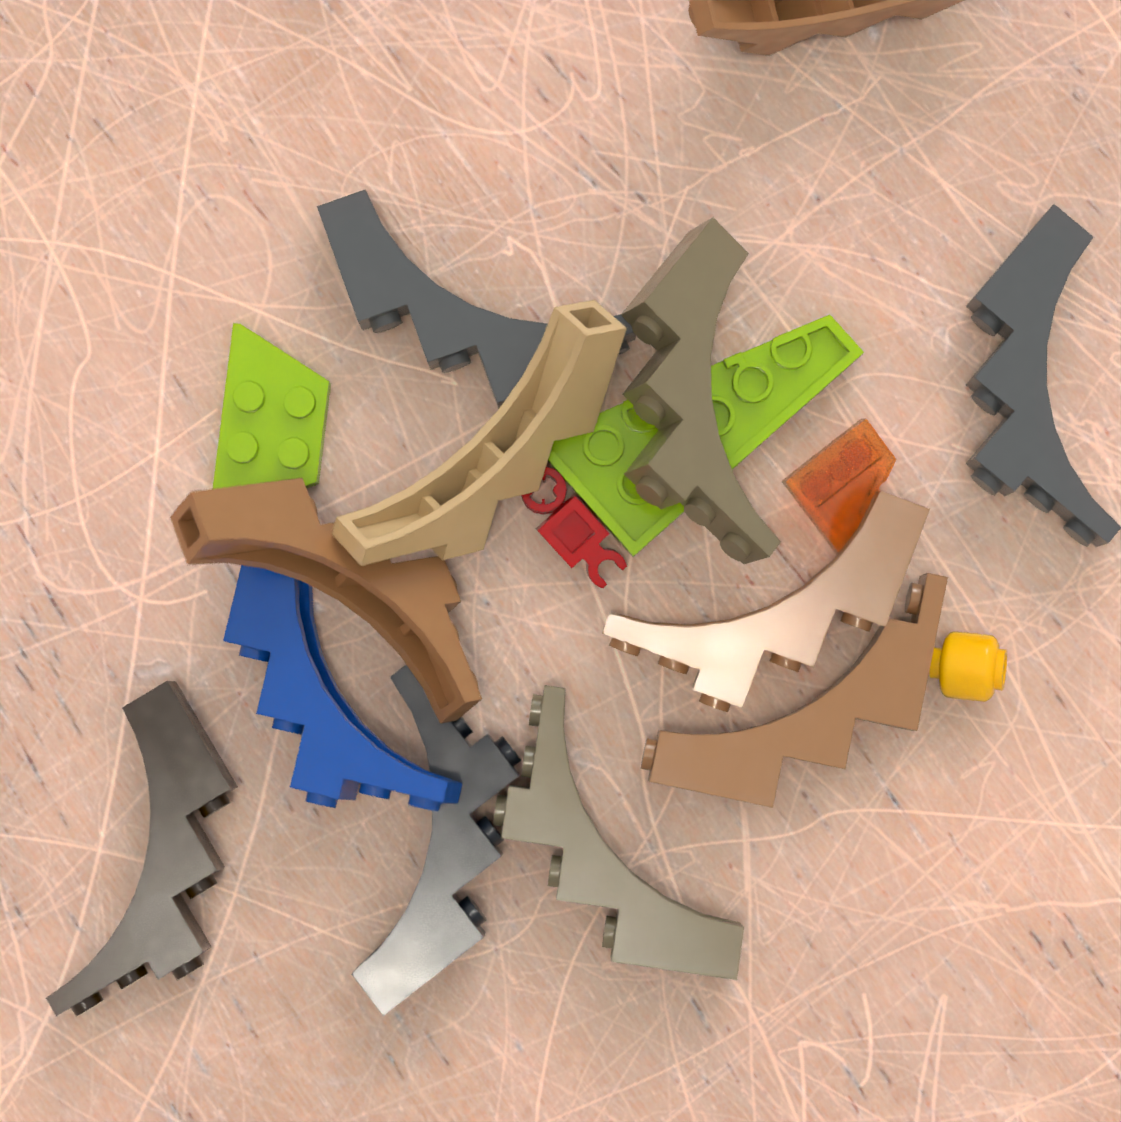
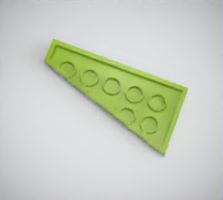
[548,314,864,557]

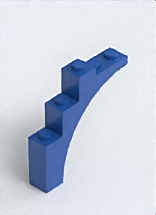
[223,565,463,811]

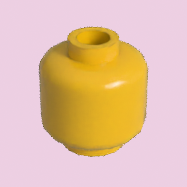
[929,631,1007,702]

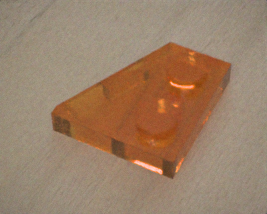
[781,418,897,555]

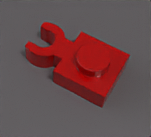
[536,494,627,588]

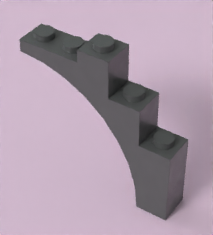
[317,189,636,409]
[966,204,1121,547]

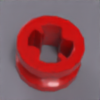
[522,467,567,515]

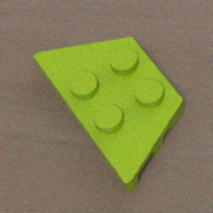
[213,323,331,489]

